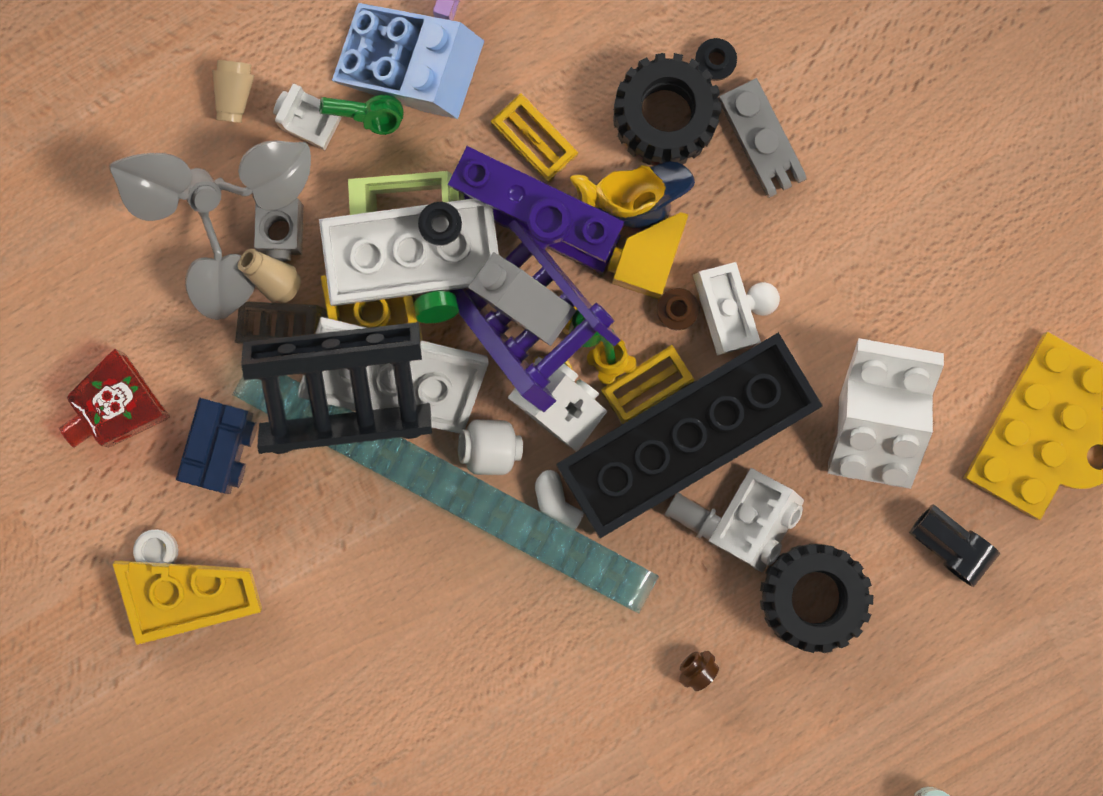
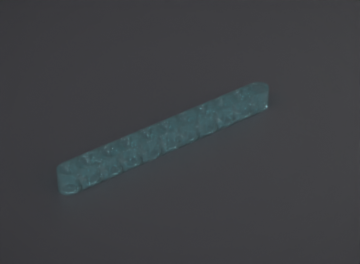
[232,375,659,614]

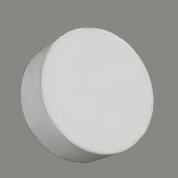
[133,530,178,564]

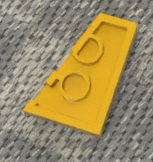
[113,560,262,645]

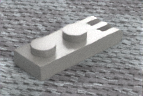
[718,78,807,198]

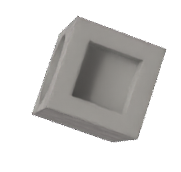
[254,198,304,262]

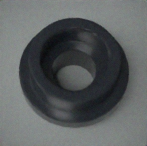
[695,38,737,81]
[418,202,462,246]

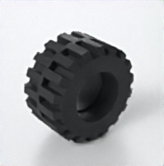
[613,53,721,165]
[760,544,874,653]

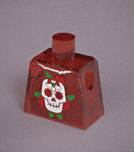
[59,349,170,448]

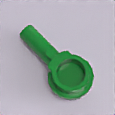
[319,95,404,135]

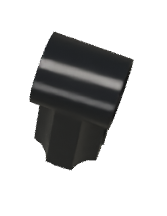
[909,504,1000,587]

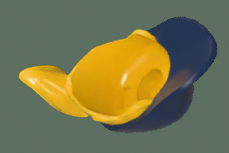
[570,161,695,228]

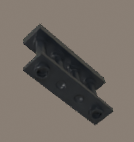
[241,322,432,454]

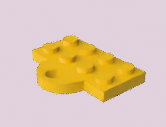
[963,332,1103,520]

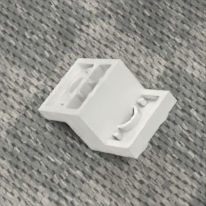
[828,338,944,489]

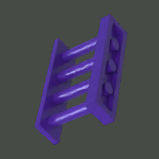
[448,146,624,274]
[449,219,621,412]

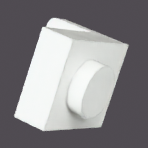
[273,84,342,151]

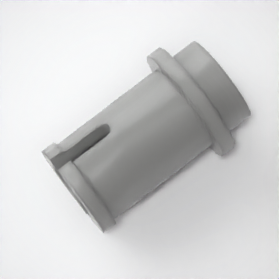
[665,492,722,540]

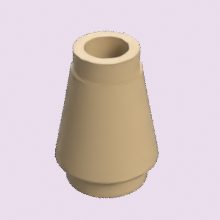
[212,60,255,123]
[238,249,301,303]

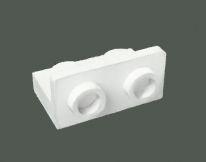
[709,468,804,572]

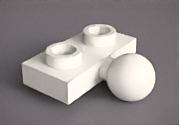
[693,262,780,356]

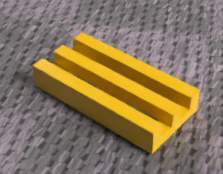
[491,93,578,183]
[600,345,694,425]

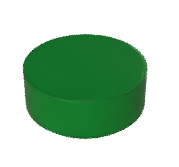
[414,291,459,323]

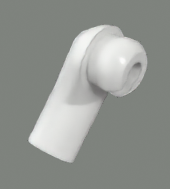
[535,470,584,530]

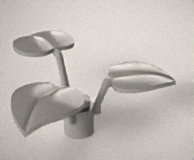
[109,140,311,320]

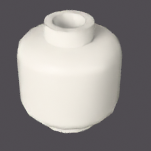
[458,419,523,475]

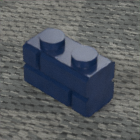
[176,398,257,494]

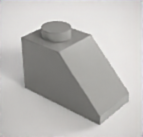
[468,252,576,346]

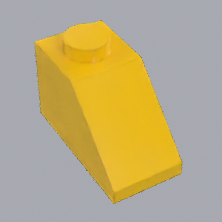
[607,212,689,299]

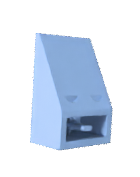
[332,3,484,119]

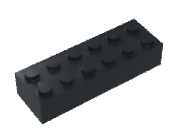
[556,332,823,538]

